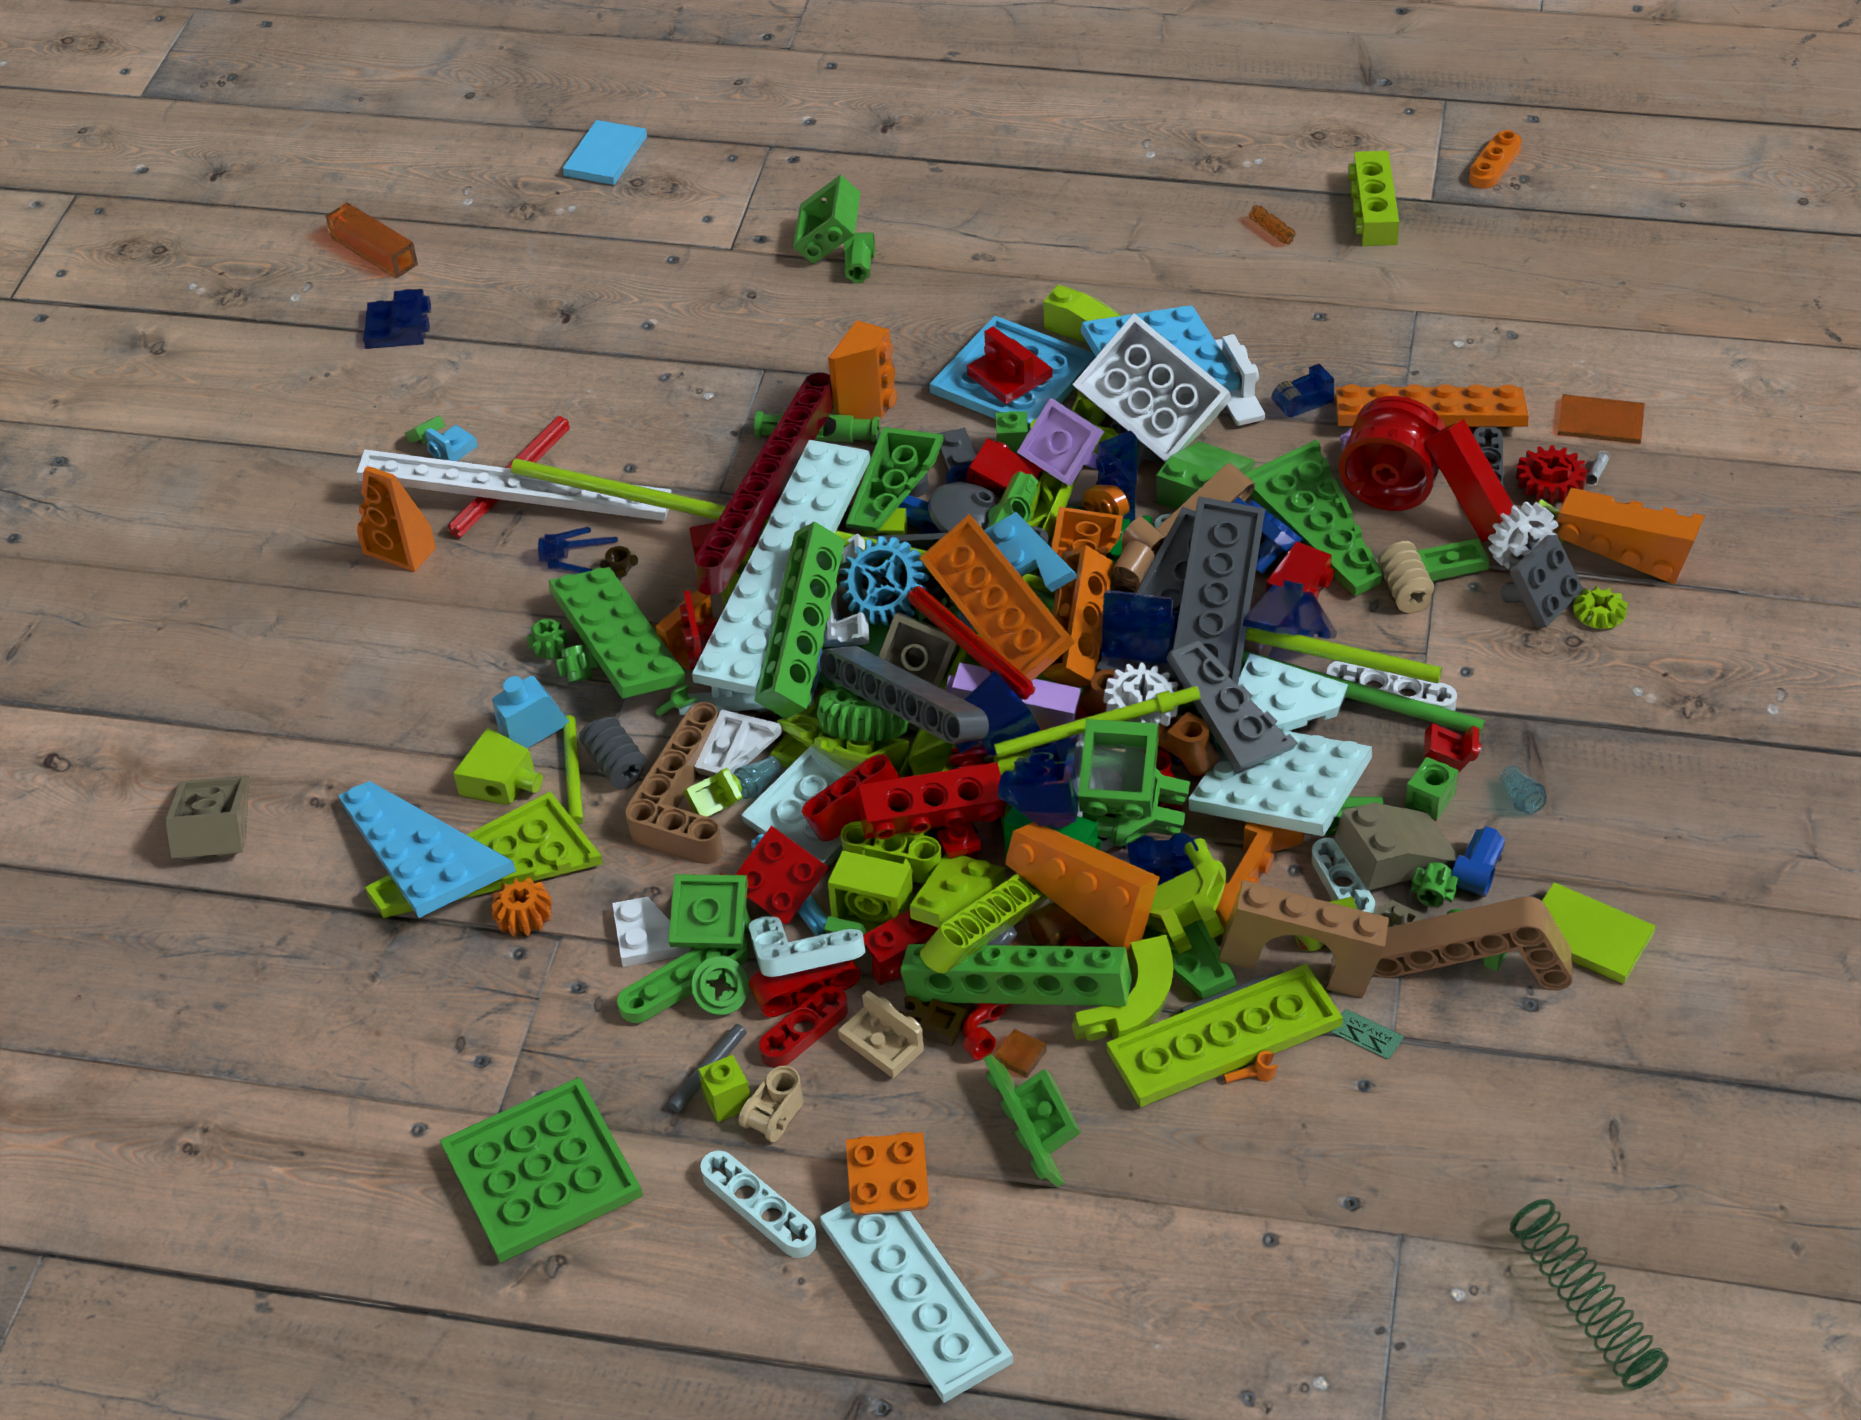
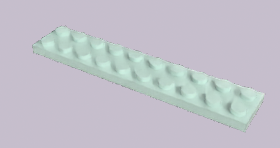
[692,440,870,695]

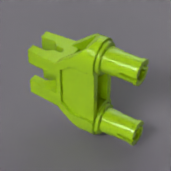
[1146,838,1226,954]

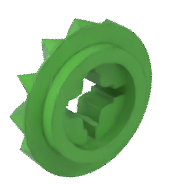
[691,956,749,1015]

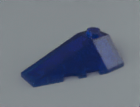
[1242,580,1337,639]

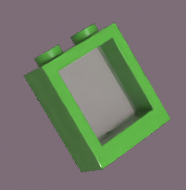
[1078,719,1159,819]

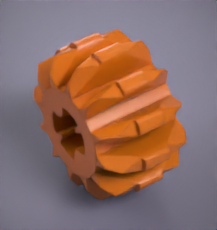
[491,876,553,937]

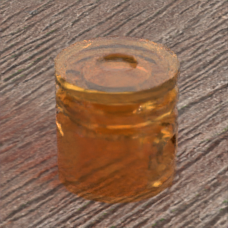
[1027,902,1088,946]

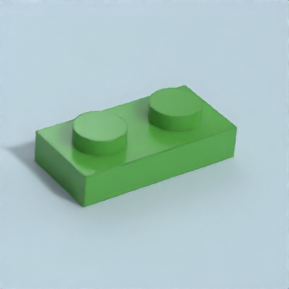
[1417,538,1490,581]

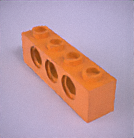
[1042,545,1114,688]

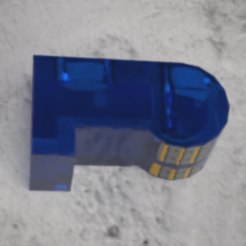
[1271,363,1334,418]

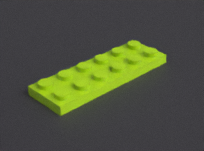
[1106,964,1343,1107]

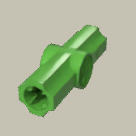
[986,471,1039,529]

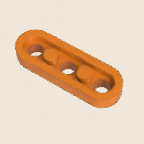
[1469,130,1522,189]

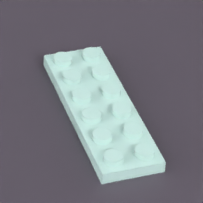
[820,1201,1013,1403]

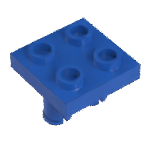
[1233,497,1302,575]

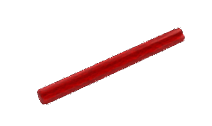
[448,416,570,538]
[907,586,1035,700]

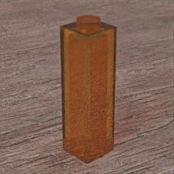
[325,202,418,279]

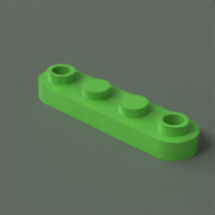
[617,938,748,1023]

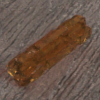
[1249,205,1296,244]

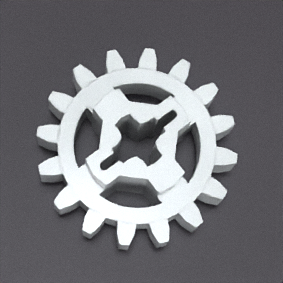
[1488,502,1559,571]
[1103,663,1178,727]

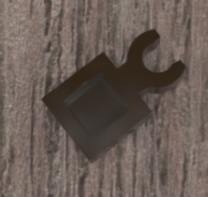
[898,996,967,1046]

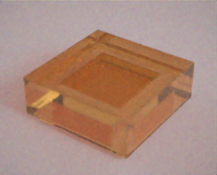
[995,1029,1047,1078]

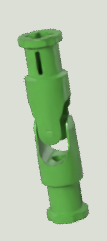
[754,411,880,444]

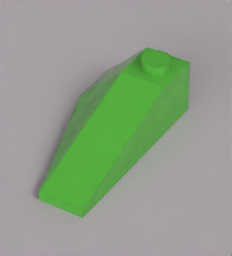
[846,427,944,532]

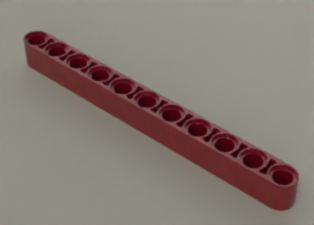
[694,372,833,595]

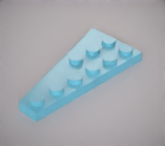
[338,781,516,918]

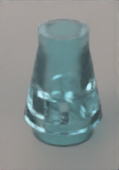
[734,756,781,799]
[1500,766,1547,814]

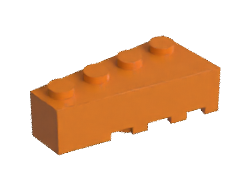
[1005,821,1160,951]

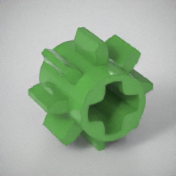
[526,619,570,660]
[556,645,598,683]
[1411,862,1458,907]

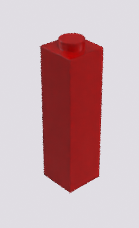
[1424,418,1514,543]

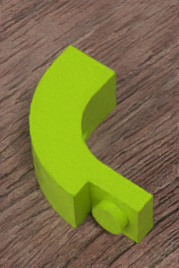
[1072,935,1173,1041]

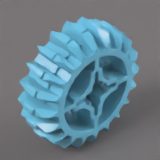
[839,536,929,626]

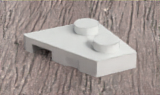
[694,709,783,777]
[612,897,691,967]

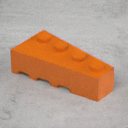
[1554,488,1705,585]

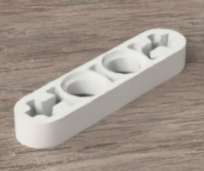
[1326,661,1457,711]

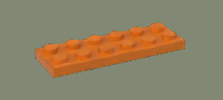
[1335,384,1529,427]
[920,514,1076,681]

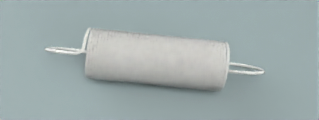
[1586,451,1610,486]

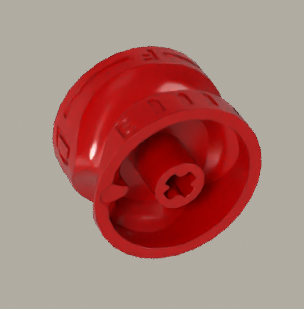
[1338,396,1446,511]

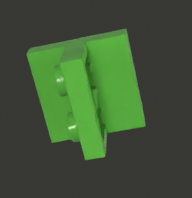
[668,874,750,949]

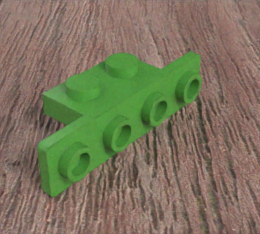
[984,1054,1081,1187]

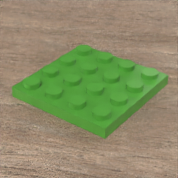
[440,1077,643,1263]

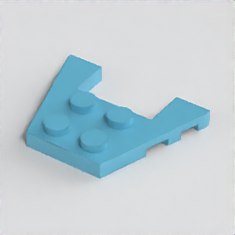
[958,512,1078,634]

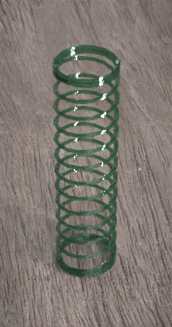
[1509,1199,1669,1390]

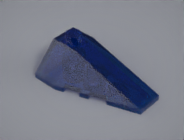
[998,734,1080,828]

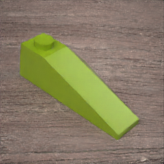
[1043,284,1123,344]

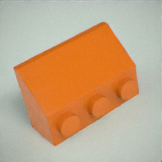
[828,320,897,428]

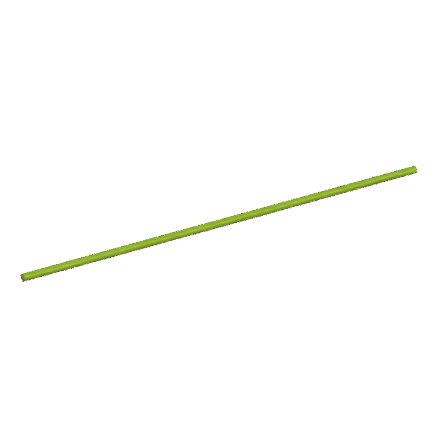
[511,458,1442,684]

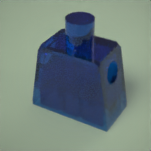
[954,671,1040,756]

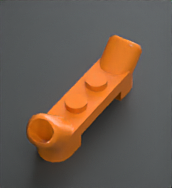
[1215,822,1305,937]

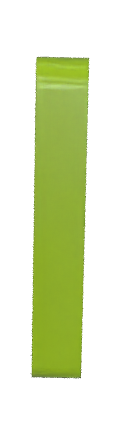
[920,874,1048,973]

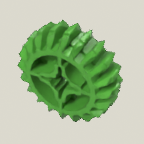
[817,688,909,742]

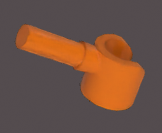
[1223,1051,1278,1083]

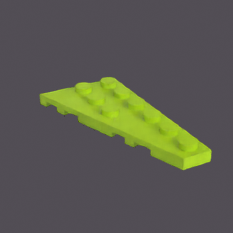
[365,791,603,918]

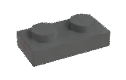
[936,428,976,483]

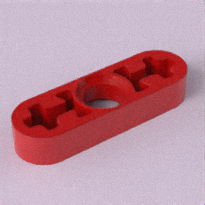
[759,986,848,1068]

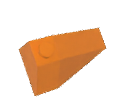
[357,466,436,572]
[1052,507,1123,557]

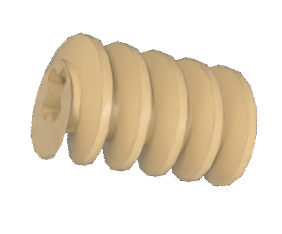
[1378,541,1434,613]

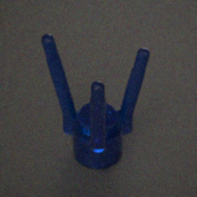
[538,527,618,573]

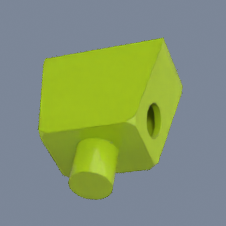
[453,728,543,805]

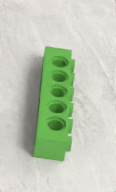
[754,521,845,719]
[900,944,1132,1006]

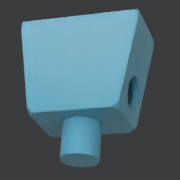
[492,676,569,748]

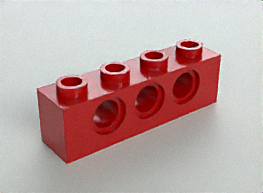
[856,762,1008,840]

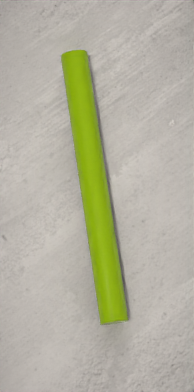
[563,715,583,825]

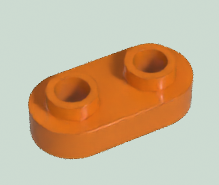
[1082,485,1129,516]

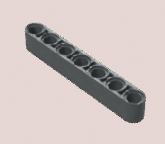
[820,646,989,744]

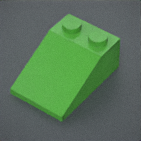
[1156,441,1255,510]

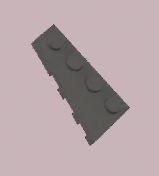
[1166,640,1298,773]

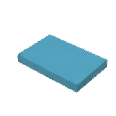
[563,120,647,185]

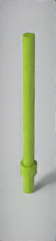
[994,686,1201,758]

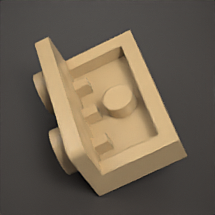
[838,990,924,1079]

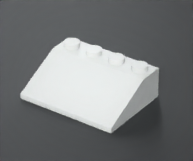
[1072,313,1231,463]

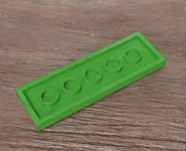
[549,567,685,699]

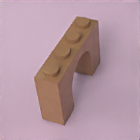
[1218,880,1389,999]

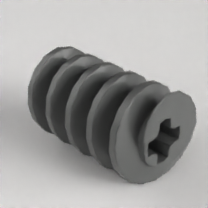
[579,717,646,789]

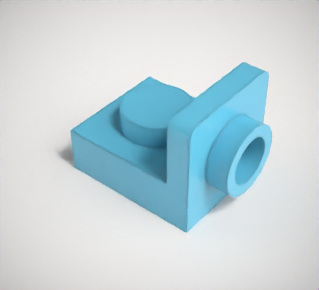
[425,424,478,461]

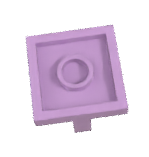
[1017,398,1104,486]

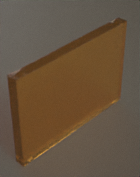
[1558,394,1645,444]

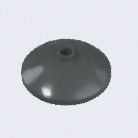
[928,482,1001,533]

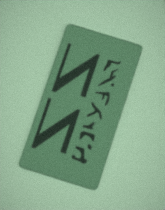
[1331,1009,1404,1059]

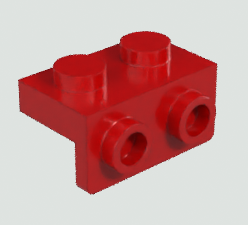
[863,909,938,985]

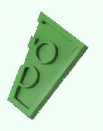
[1142,919,1237,999]

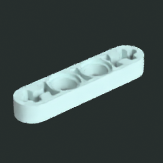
[700,1150,817,1258]

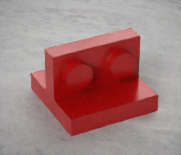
[966,326,1053,404]

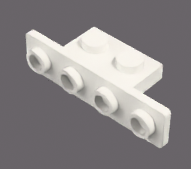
[1215,334,1265,426]

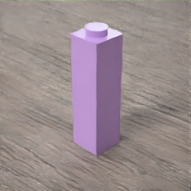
[946,662,1081,730]

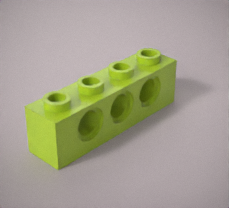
[1348,151,1399,246]

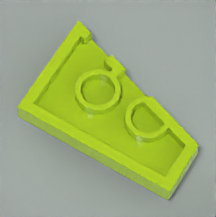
[910,854,1006,928]

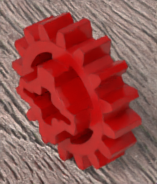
[1516,445,1588,504]

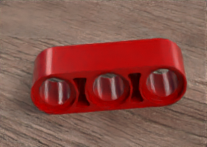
[802,754,900,842]
[748,960,861,1018]

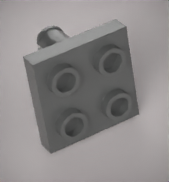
[1500,535,1583,628]

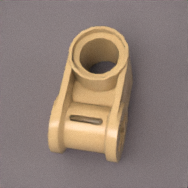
[739,1066,804,1142]

